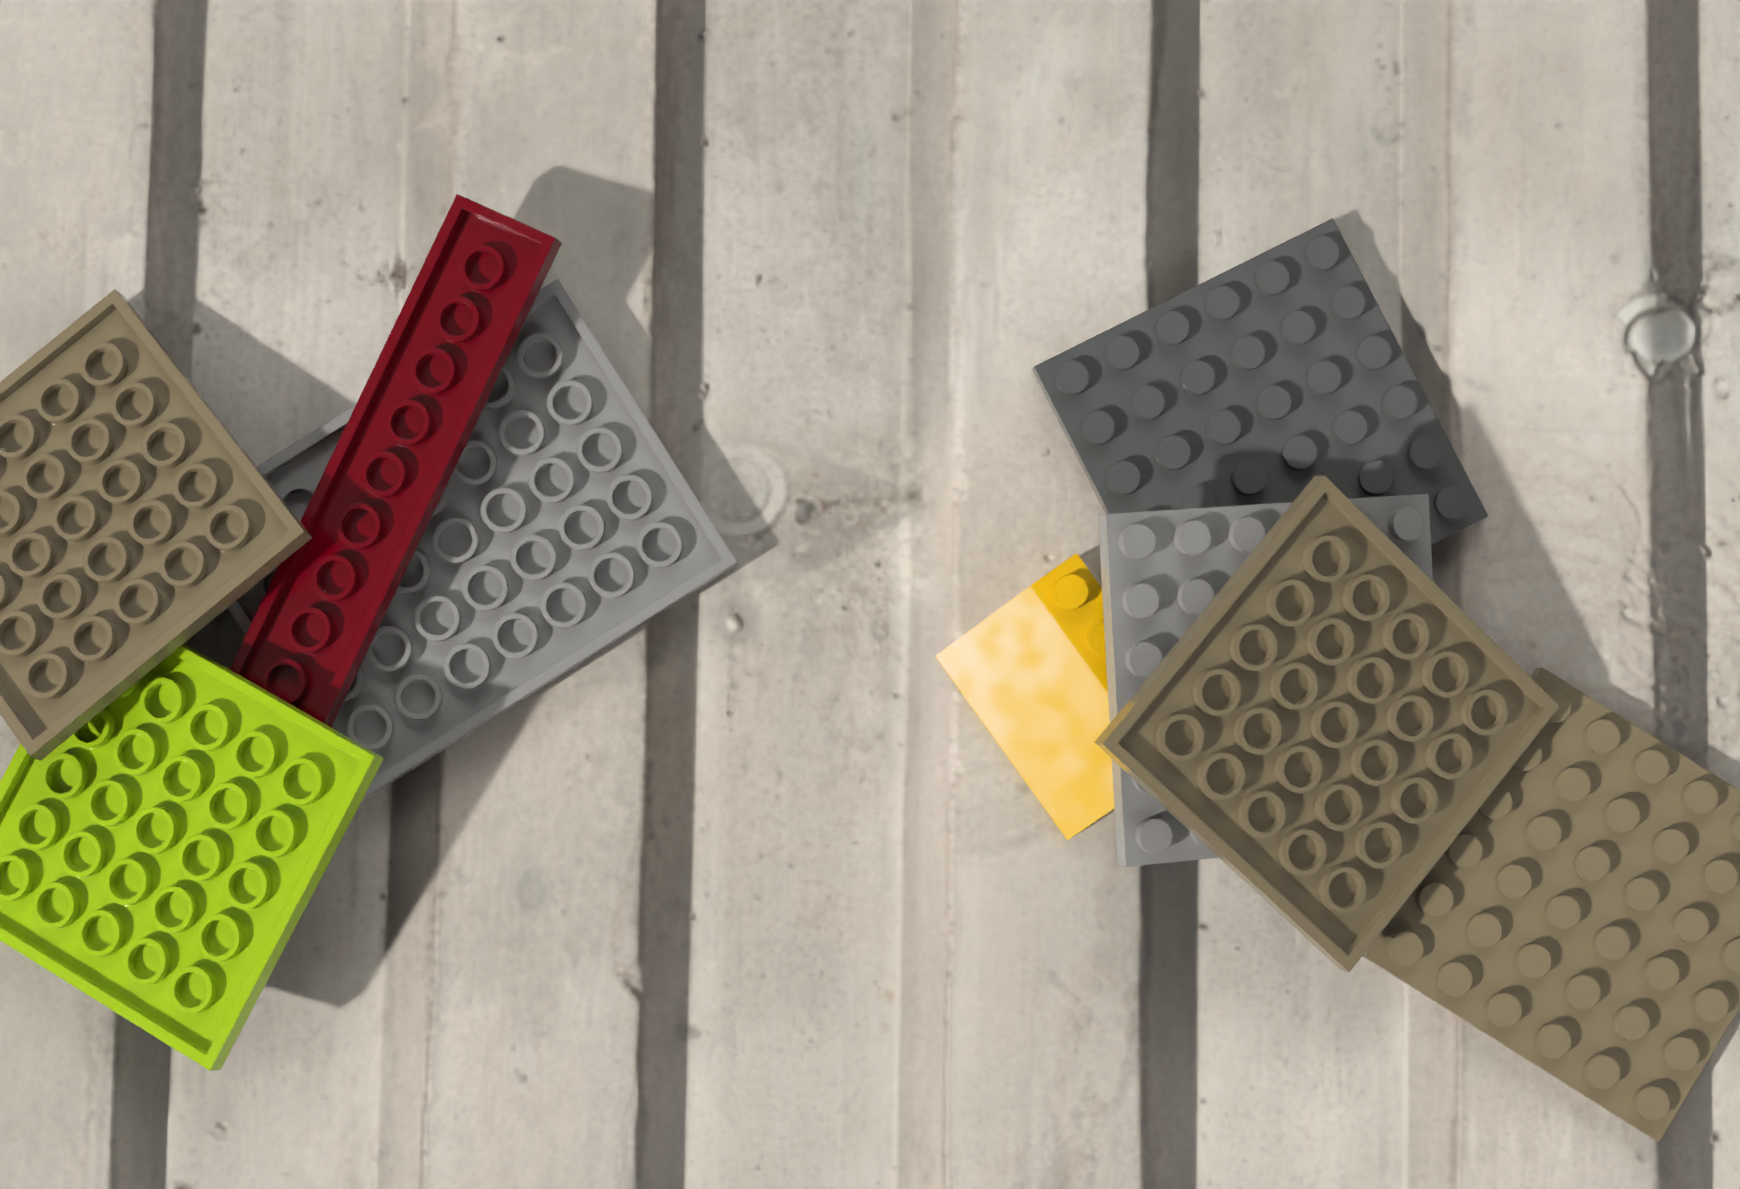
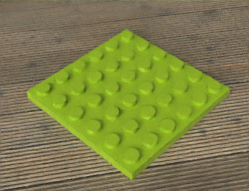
[0,644,384,1071]

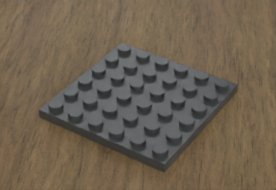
[1033,218,1488,545]

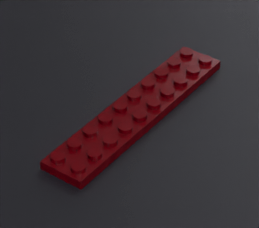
[230,194,562,727]

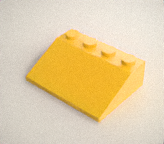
[935,553,1114,840]

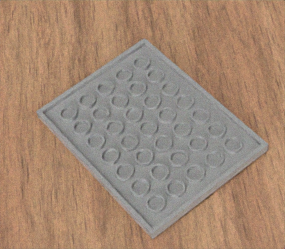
[228,279,738,802]

